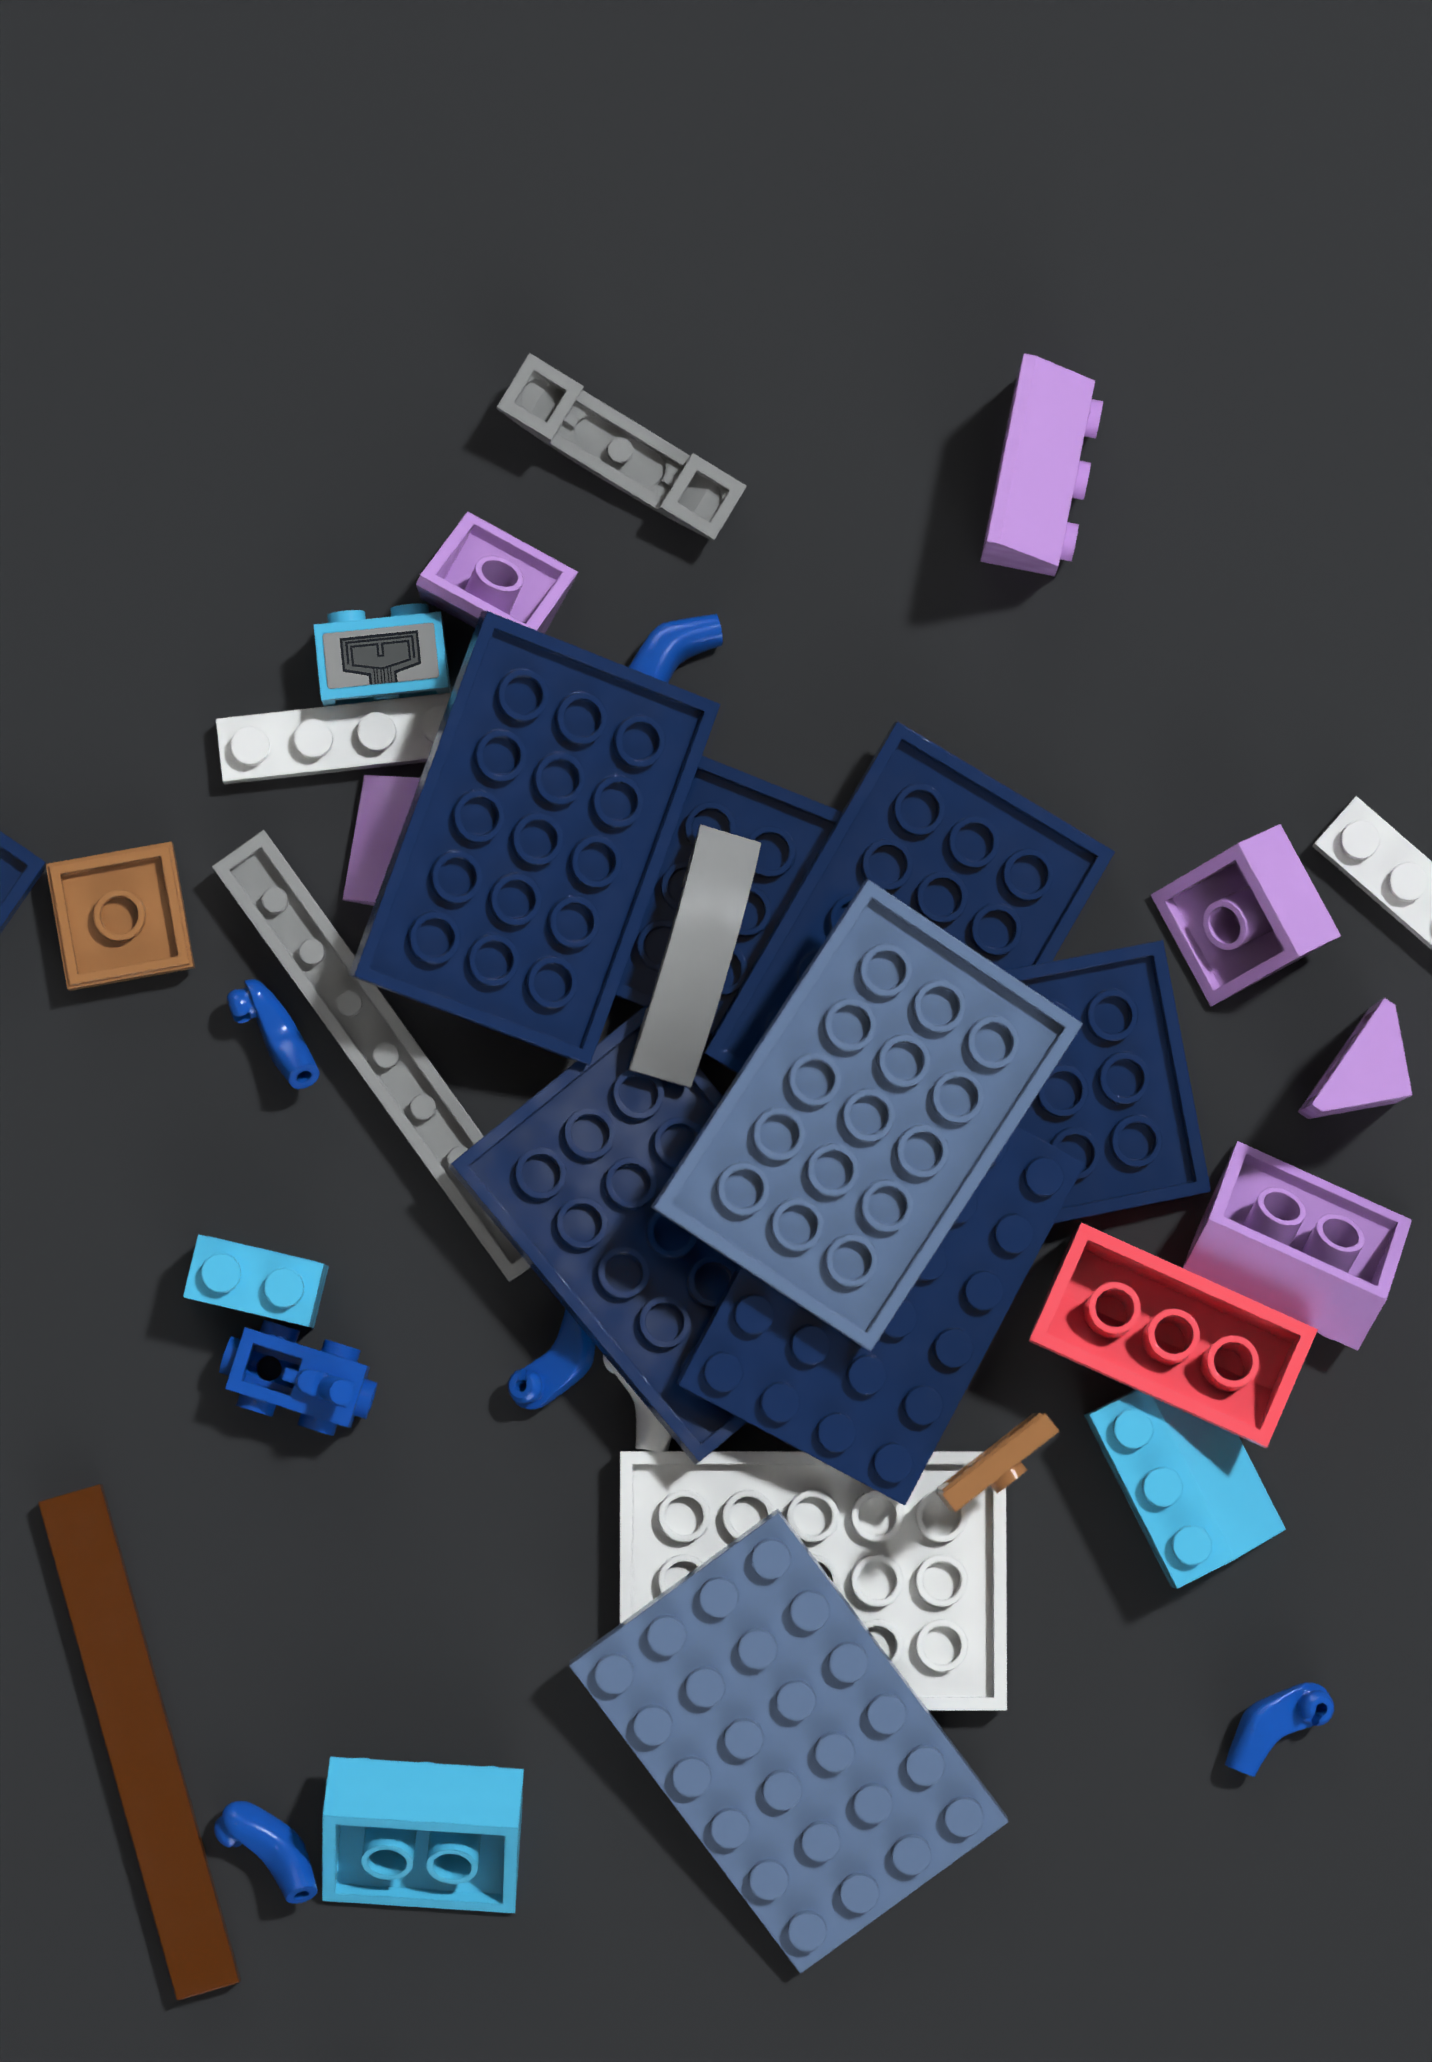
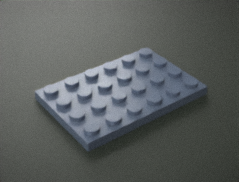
[651,879,1083,1351]
[569,1509,1009,1974]

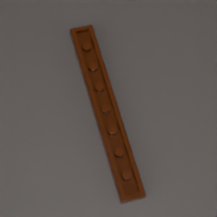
[38,1484,241,2001]

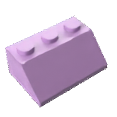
[980,353,1103,576]
[1183,1141,1412,1351]

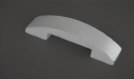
[496,353,747,541]
[628,824,761,1088]

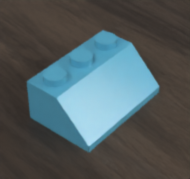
[1084,1389,1286,1589]
[322,1757,524,1913]

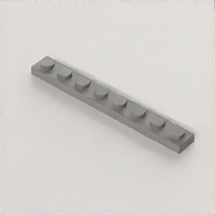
[212,830,530,1282]

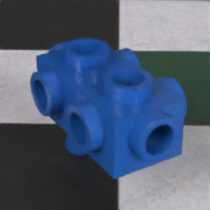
[219,1319,378,1436]

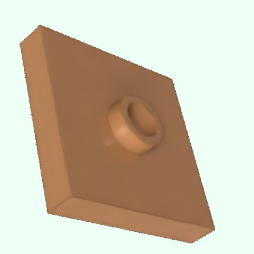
[46,841,195,991]
[936,1412,1059,1512]

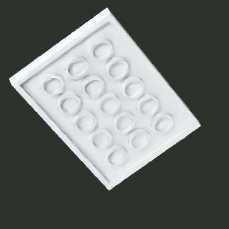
[620,1451,1007,1710]

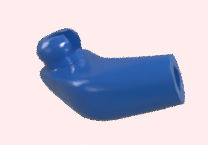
[629,614,723,683]
[226,979,320,1089]
[507,1309,595,1410]
[1224,1682,1334,1777]
[214,1801,318,1904]

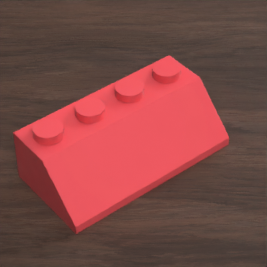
[1029,1223,1318,1448]

